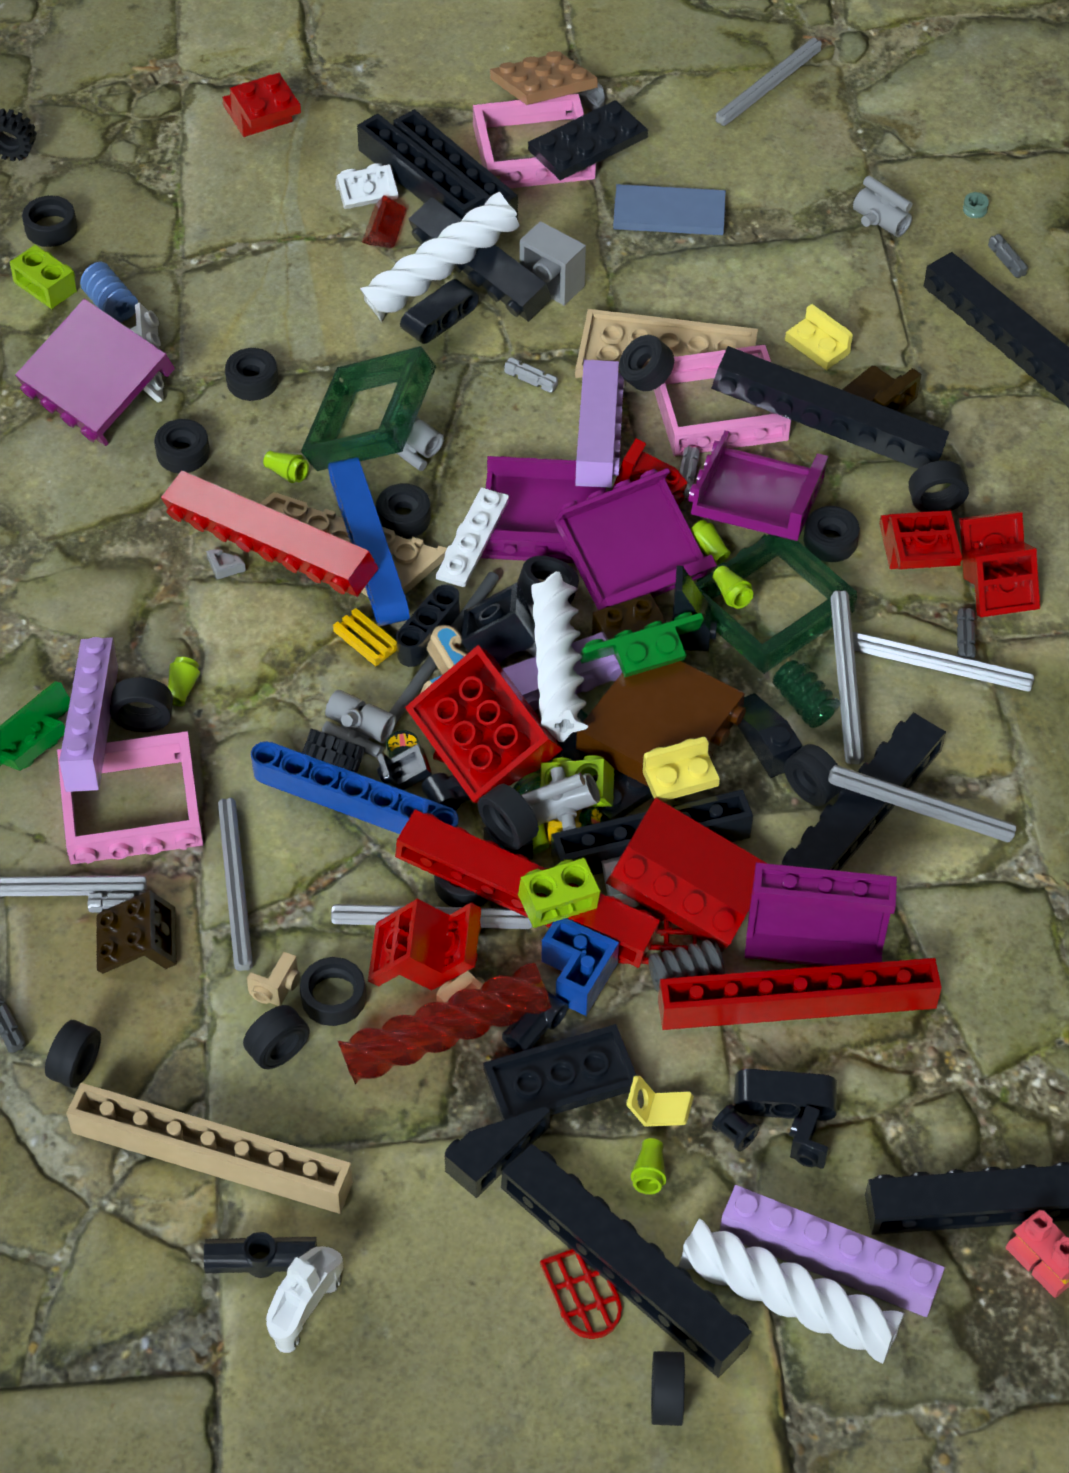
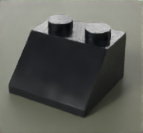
[461,583,535,664]

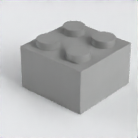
[520,221,586,306]

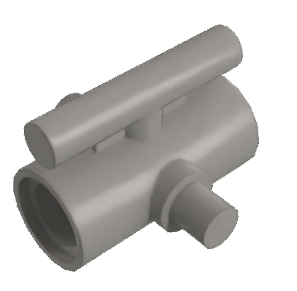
[853,176,913,237]
[378,403,444,471]
[322,689,396,758]
[521,767,600,831]

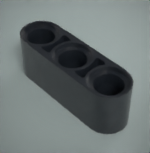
[400,279,479,344]
[396,584,460,667]
[734,1069,837,1121]

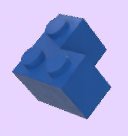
[541,918,619,1016]

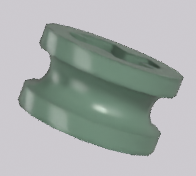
[963,192,989,218]

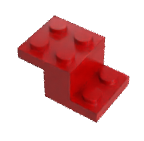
[222,72,301,137]
[879,510,962,569]
[959,510,1040,618]
[368,898,482,991]

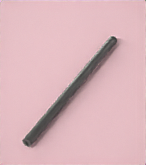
[389,572,499,725]

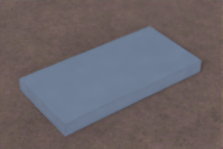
[613,184,726,235]

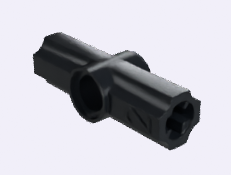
[204,1232,317,1278]

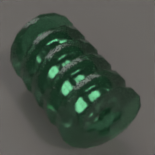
[772,660,840,728]

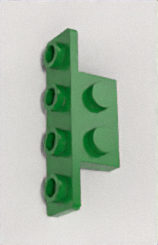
[580,612,704,678]
[0,681,70,771]

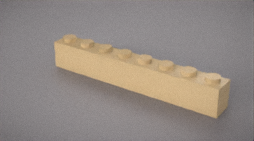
[66,1083,353,1214]

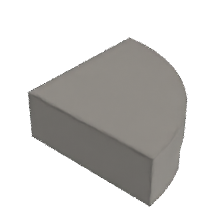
[579,83,605,111]
[206,549,246,580]

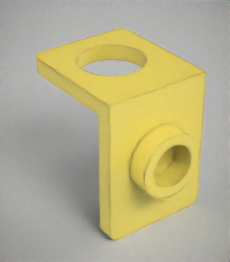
[627,1076,694,1127]

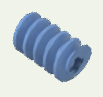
[80,261,138,322]

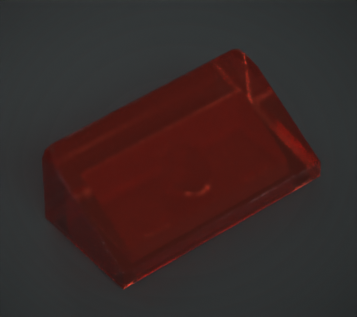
[362,195,407,248]

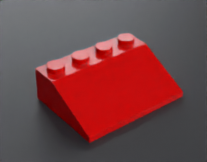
[405,645,563,804]
[605,797,768,952]

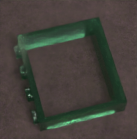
[301,346,437,471]
[695,534,858,674]

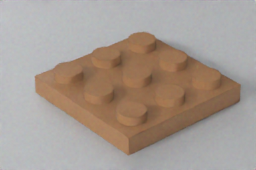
[490,51,598,105]

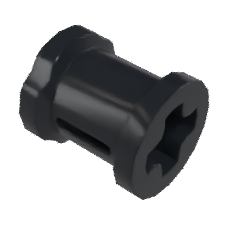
[712,1104,759,1152]

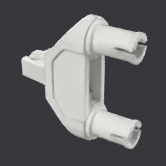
[267,1246,343,1353]

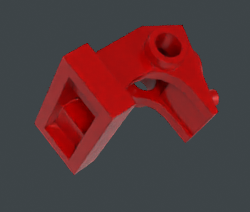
[612,438,688,505]

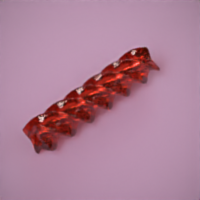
[338,963,552,1085]

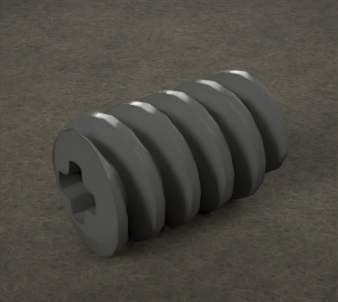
[648,940,725,993]

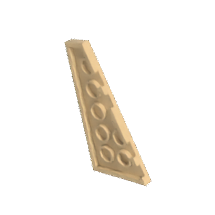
[575,309,758,378]
[259,492,447,597]

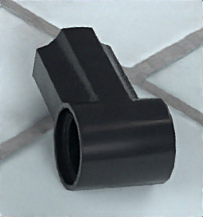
[421,773,471,811]
[502,985,568,1053]

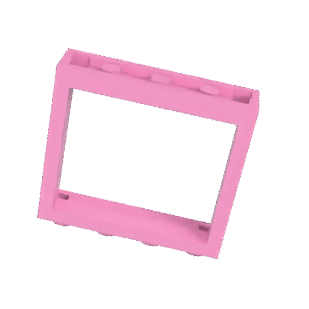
[473,94,596,188]
[654,345,791,457]
[57,731,203,865]

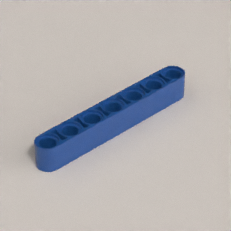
[328,457,410,627]
[251,741,459,834]

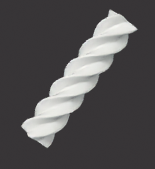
[360,192,520,322]
[531,571,588,742]
[678,1218,904,1364]

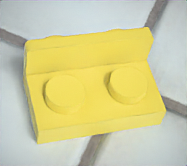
[785,304,853,371]
[643,737,720,802]

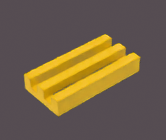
[333,608,397,667]

